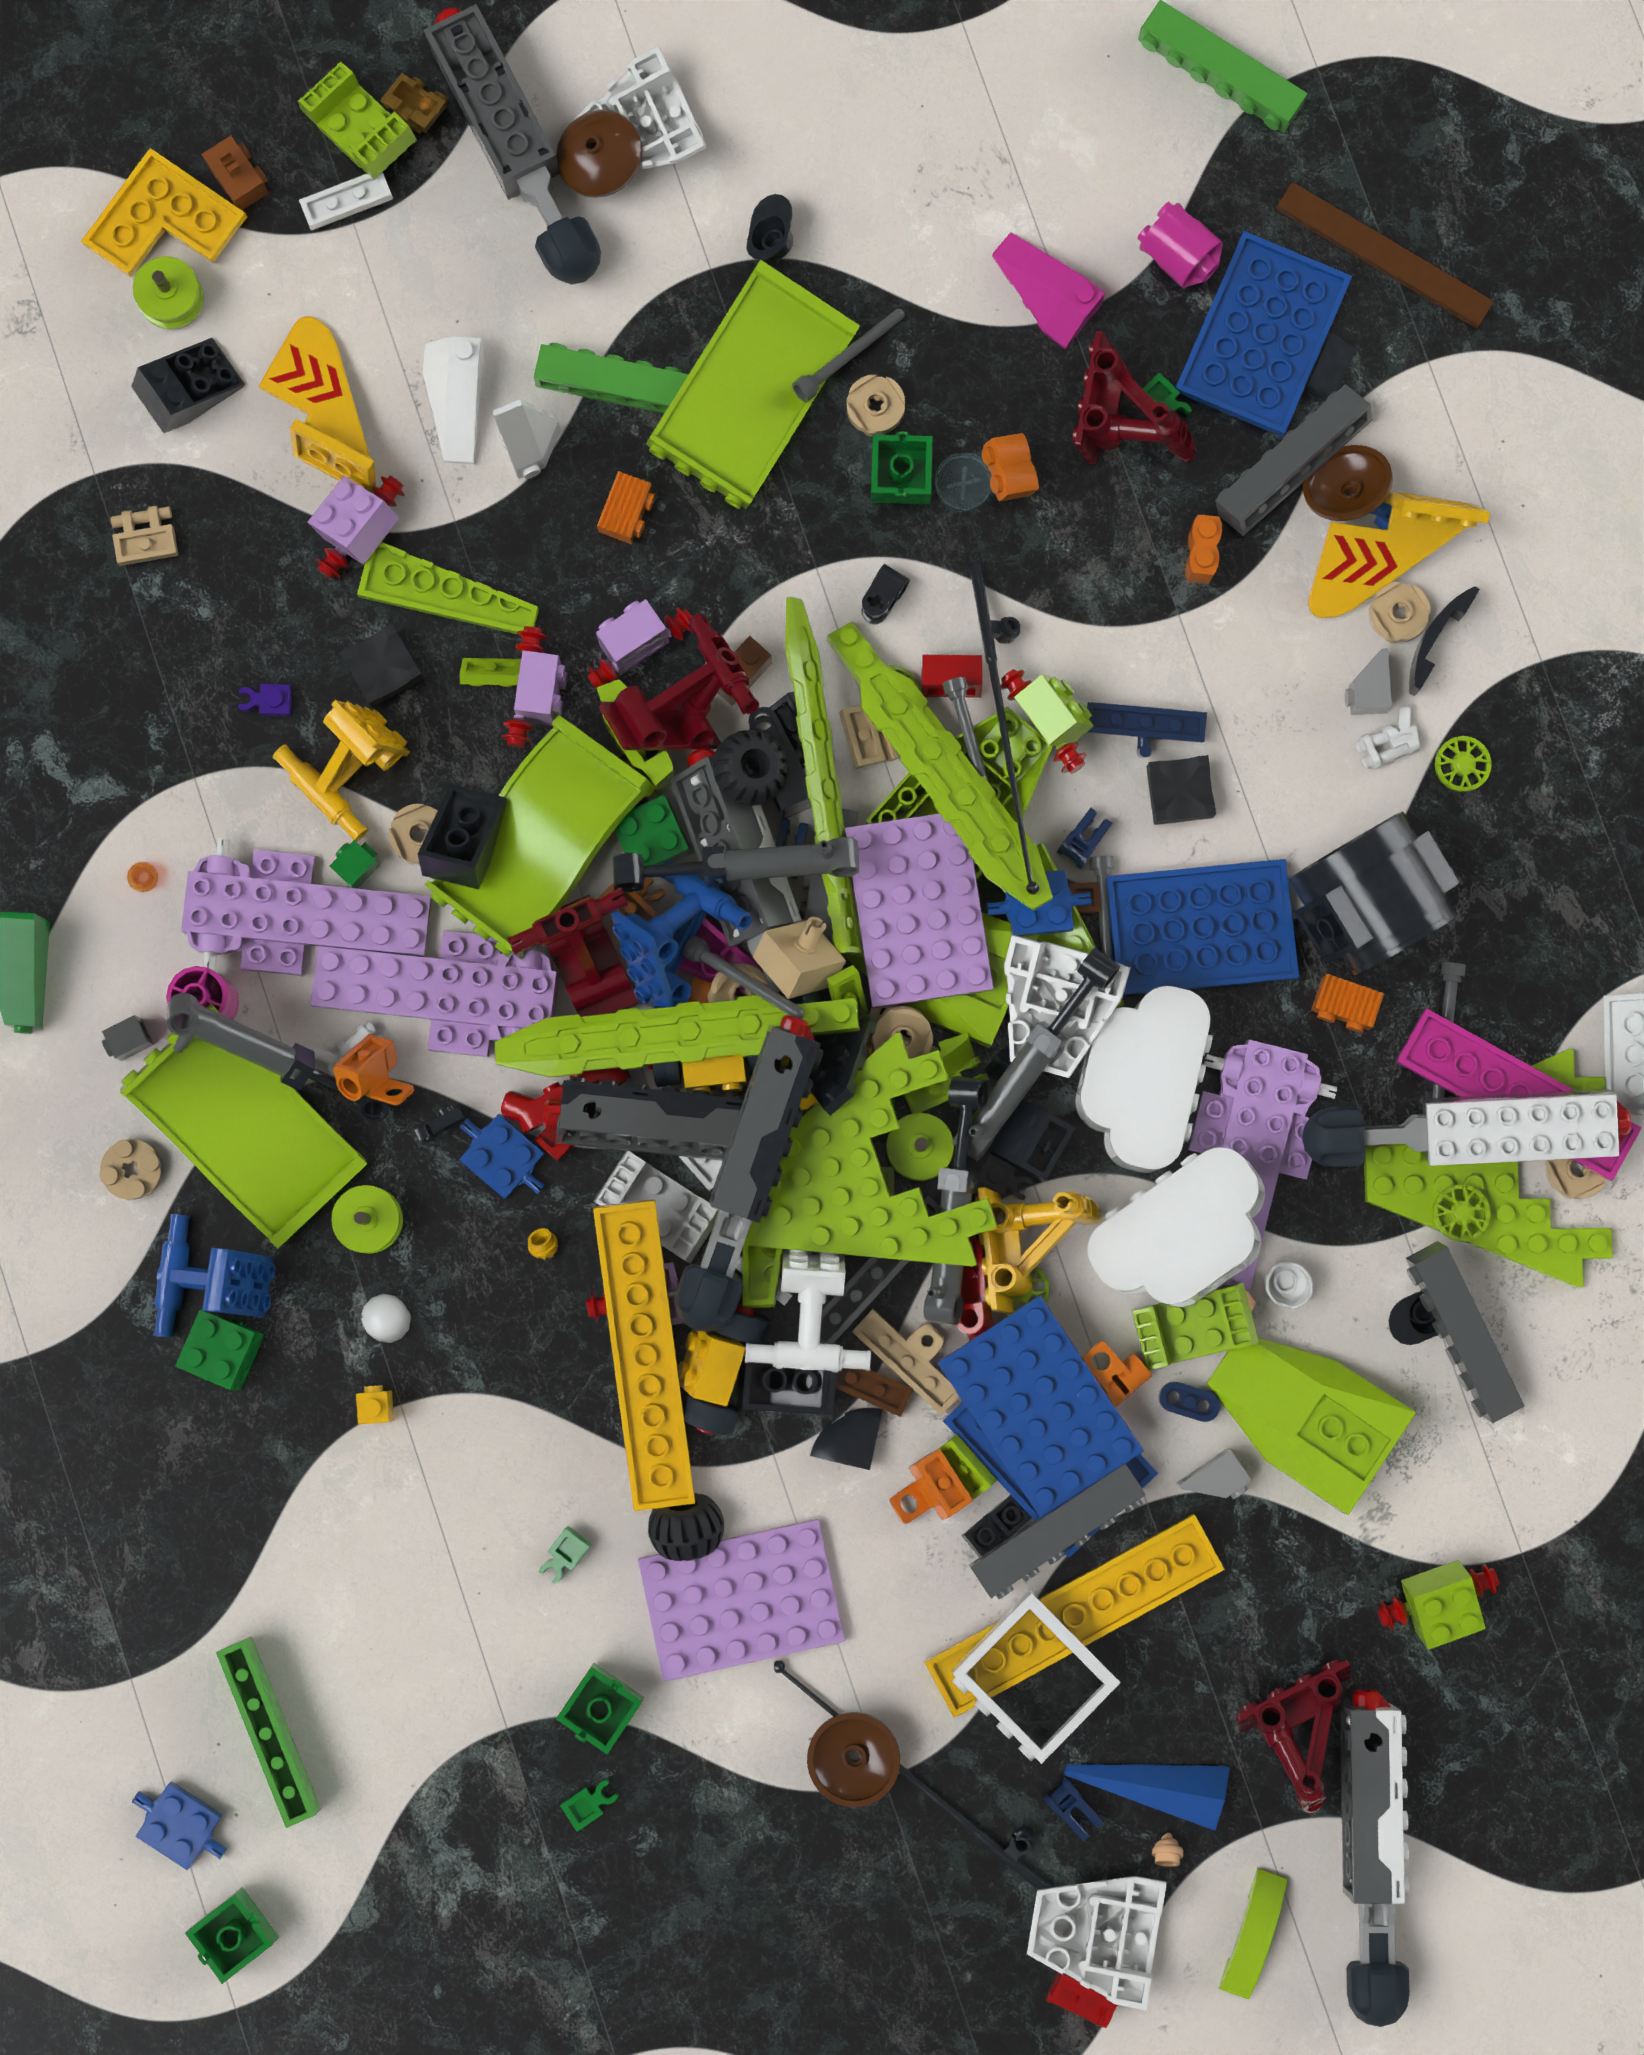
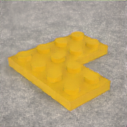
[81,148,247,278]

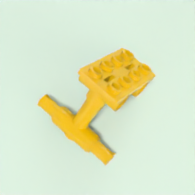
[272,700,410,842]
[975,1187,1103,1314]

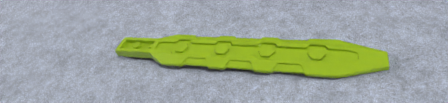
[785,596,862,955]
[827,621,1053,911]
[495,995,860,1078]

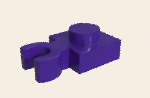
[238,684,292,717]

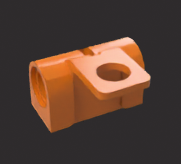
[333,1034,414,1105]
[1082,1341,1152,1407]
[889,1449,973,1524]

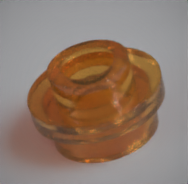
[127,862,158,892]

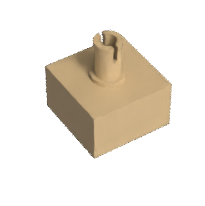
[753,917,846,999]

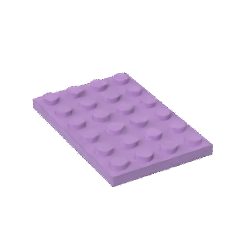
[845,814,993,1008]
[638,1519,845,1682]

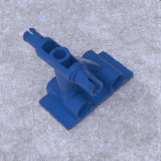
[611,860,752,1009]
[153,1214,275,1338]

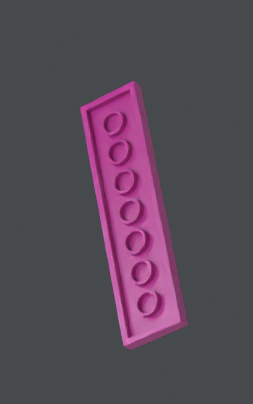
[1395,1008,1642,1181]

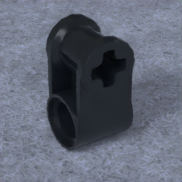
[861,564,910,624]

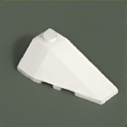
[422,336,484,464]
[492,399,561,479]

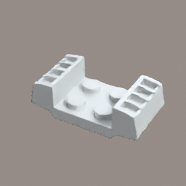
[594,1151,719,1263]

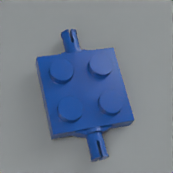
[987,870,1091,937]
[459,1114,546,1199]
[132,1781,227,1870]

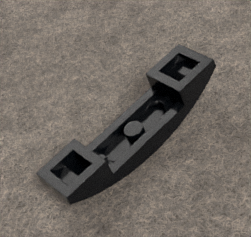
[1409,586,1480,696]

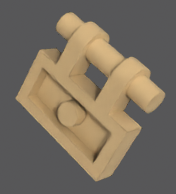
[111,506,178,566]

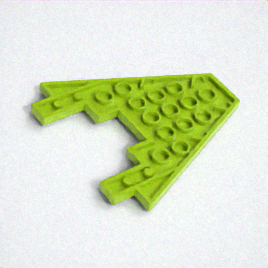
[744,1032,998,1266]
[1364,1049,1613,1288]

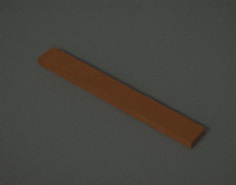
[1276,182,1494,329]

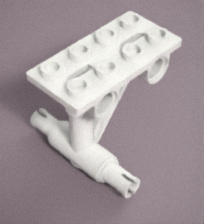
[745,1249,871,1372]

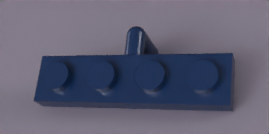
[1086,702,1207,758]

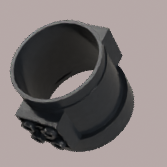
[1288,811,1459,975]

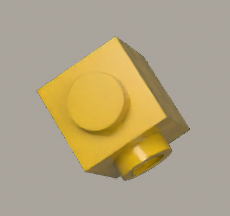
[356,1385,394,1425]

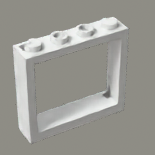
[951,1590,1120,1764]

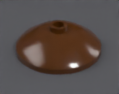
[556,110,642,198]
[1303,445,1393,521]
[807,1712,900,1807]

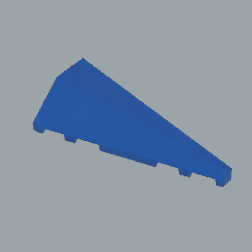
[1064,1764,1230,1831]

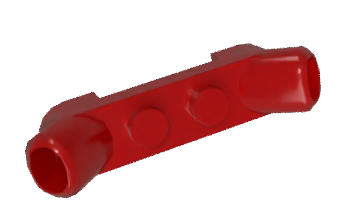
[501,1068,632,1134]
[956,1201,995,1341]

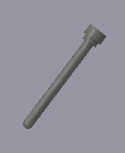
[792,309,905,402]
[942,677,989,782]
[1089,856,1114,960]
[683,936,804,1019]
[1432,962,1466,1098]

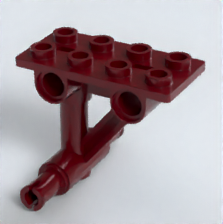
[1073,331,1197,464]
[599,613,759,750]
[507,887,638,1017]
[1236,1660,1350,1814]

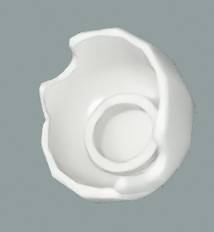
[1265,1261,1313,1309]
[361,1294,411,1343]

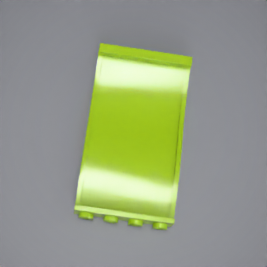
[646,260,860,509]
[425,714,656,960]
[120,1004,367,1249]

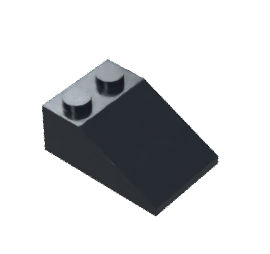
[417,784,507,890]
[737,1346,836,1415]

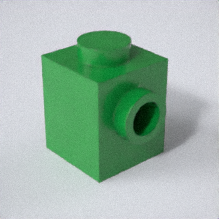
[329,840,380,889]

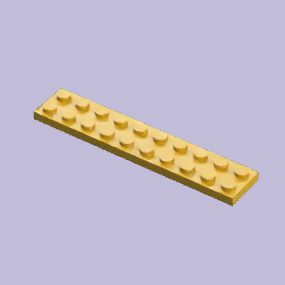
[593,1199,695,1511]
[924,1514,1225,1718]

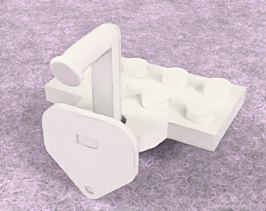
[1604,993,1644,1116]

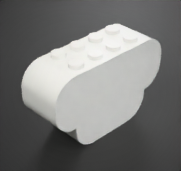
[1075,986,1213,1173]
[1088,1147,1265,1307]

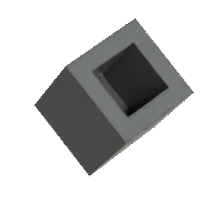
[102,1015,154,1061]

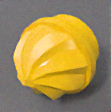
[528,1228,558,1260]

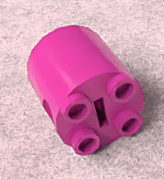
[1137,201,1223,288]
[166,966,239,1020]

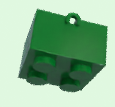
[870,431,933,504]
[614,795,693,865]
[175,1309,265,1391]
[556,1663,645,1754]
[185,1887,279,1984]

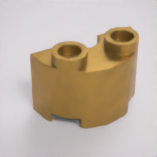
[381,73,450,134]

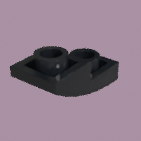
[961,1495,1031,1557]

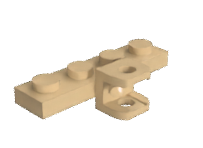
[852,1308,959,1416]

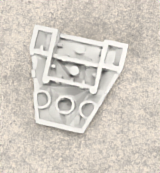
[573,46,706,170]
[1004,935,1131,1078]
[1027,1876,1167,2011]

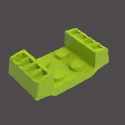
[298,61,417,180]
[596,680,675,796]
[1131,1283,1259,1370]

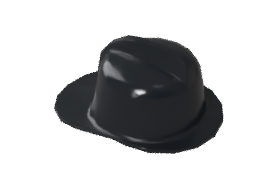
[746,194,793,264]
[1388,1291,1438,1345]

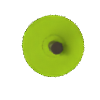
[133,256,204,330]
[886,1113,954,1181]
[332,1185,403,1254]

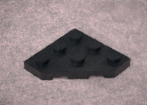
[809,1003,877,1116]

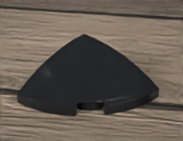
[810,1408,883,1470]

